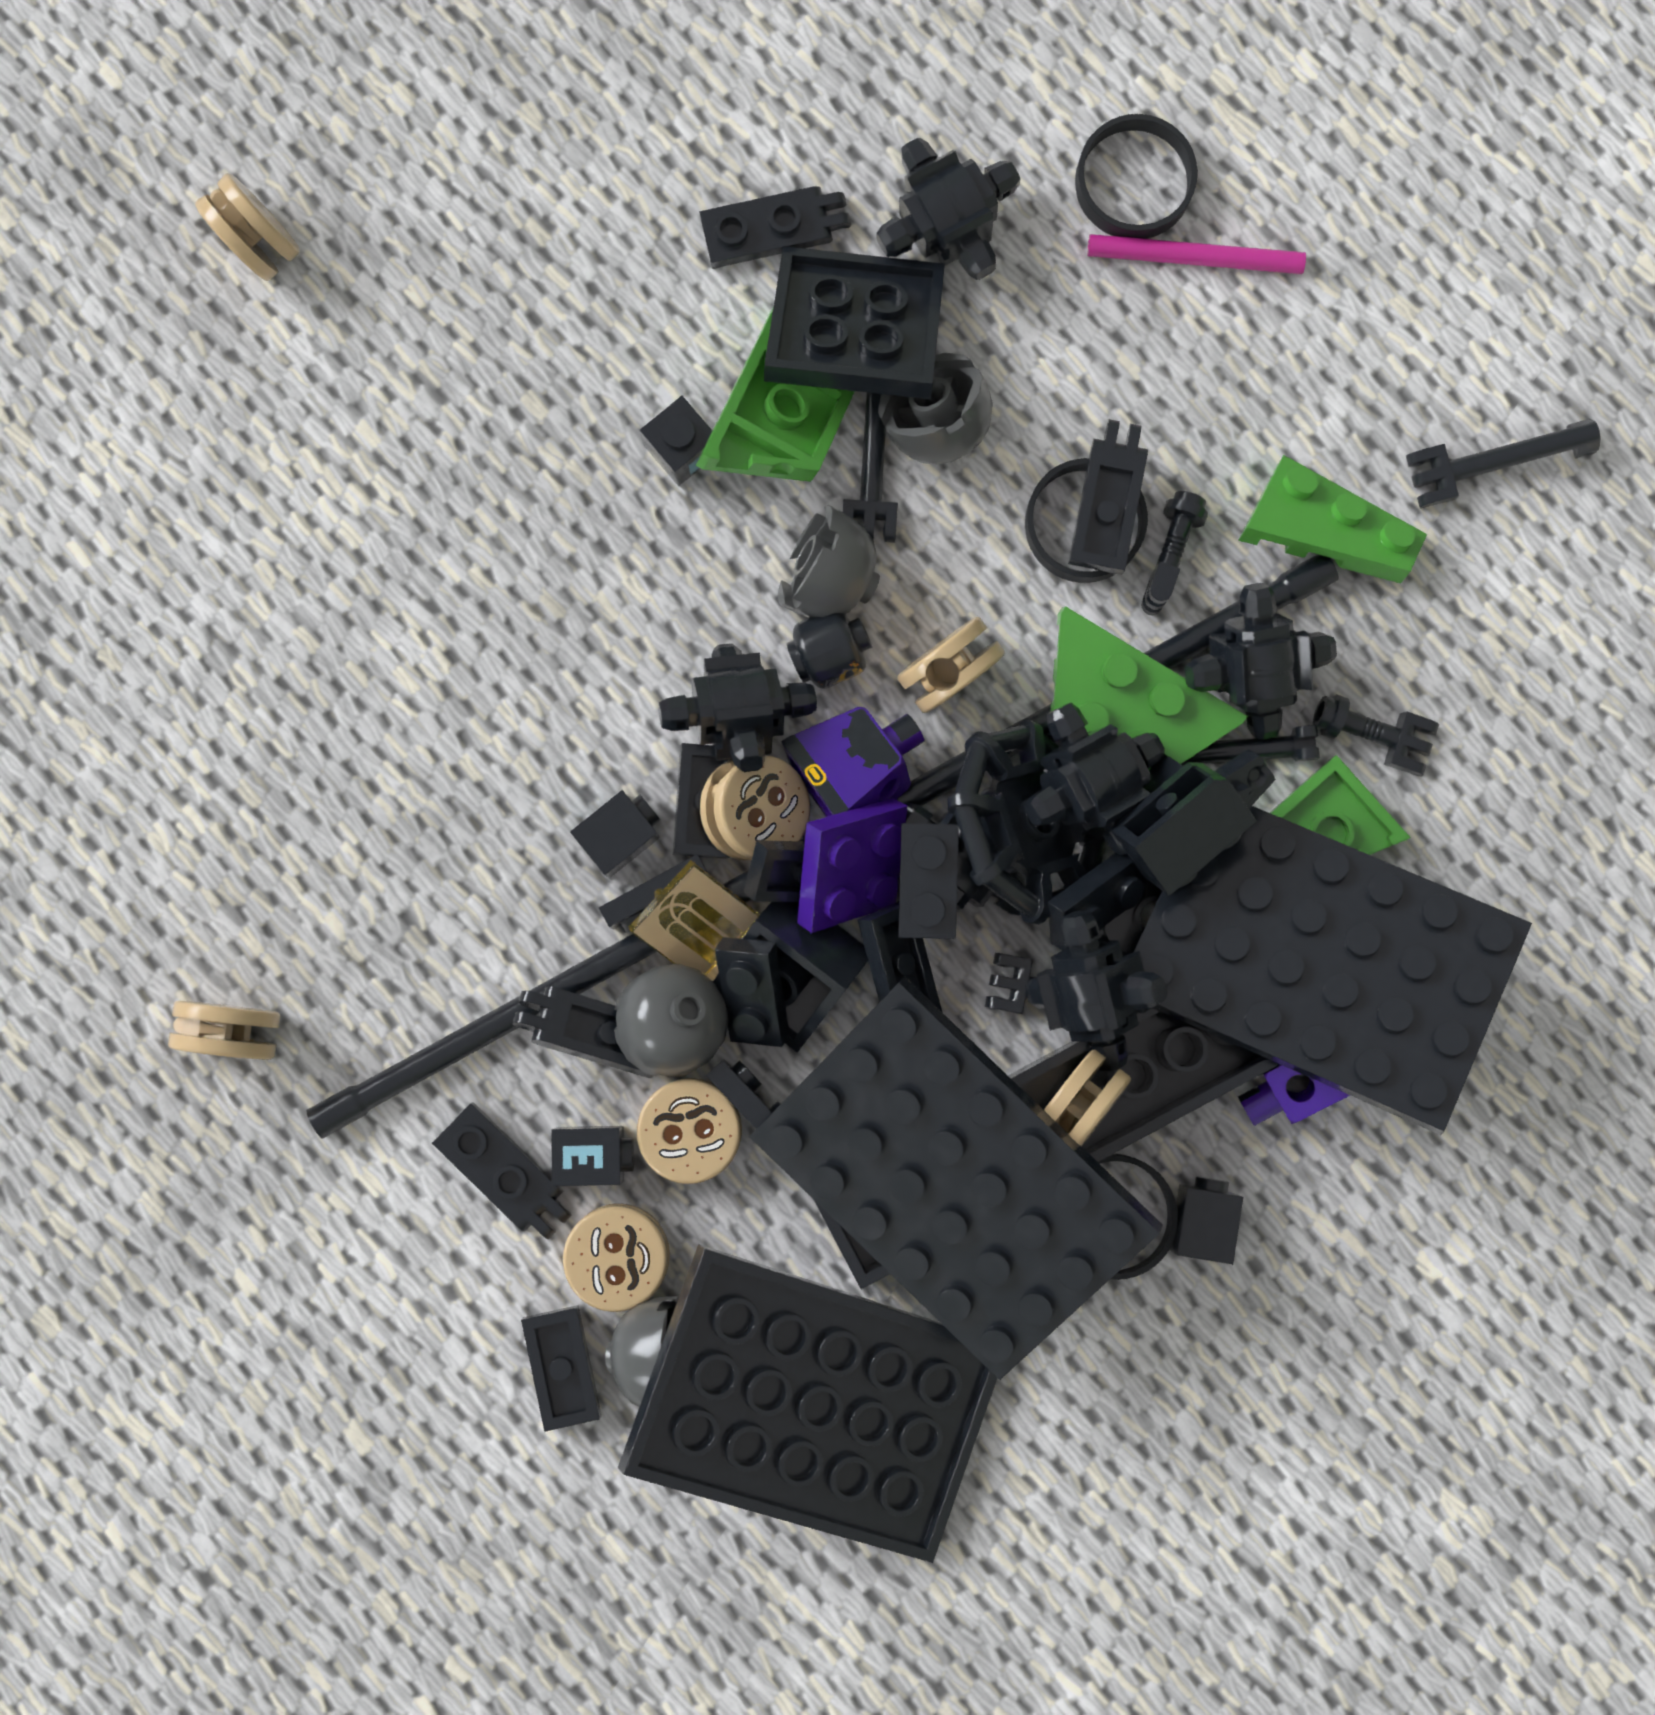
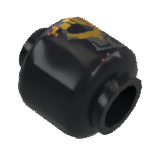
[786,613,873,689]

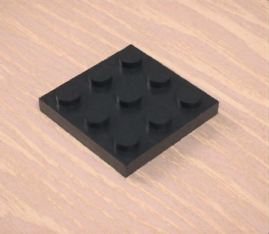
[764,246,945,399]

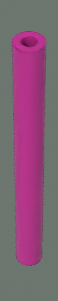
[1087,234,1306,274]

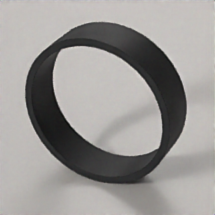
[1075,114,1198,239]
[1025,458,1148,583]
[1098,1154,1178,1280]

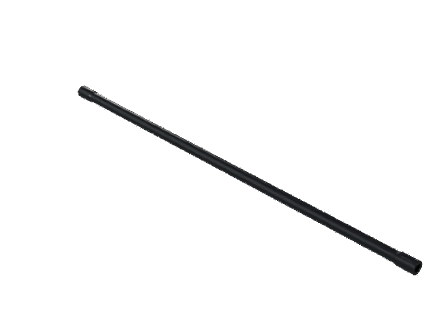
[306,554,1339,1139]

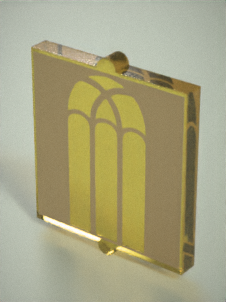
[629,860,760,975]

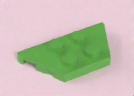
[696,306,855,482]
[1050,606,1247,770]

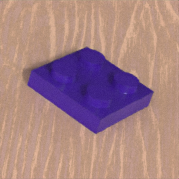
[797,797,907,933]

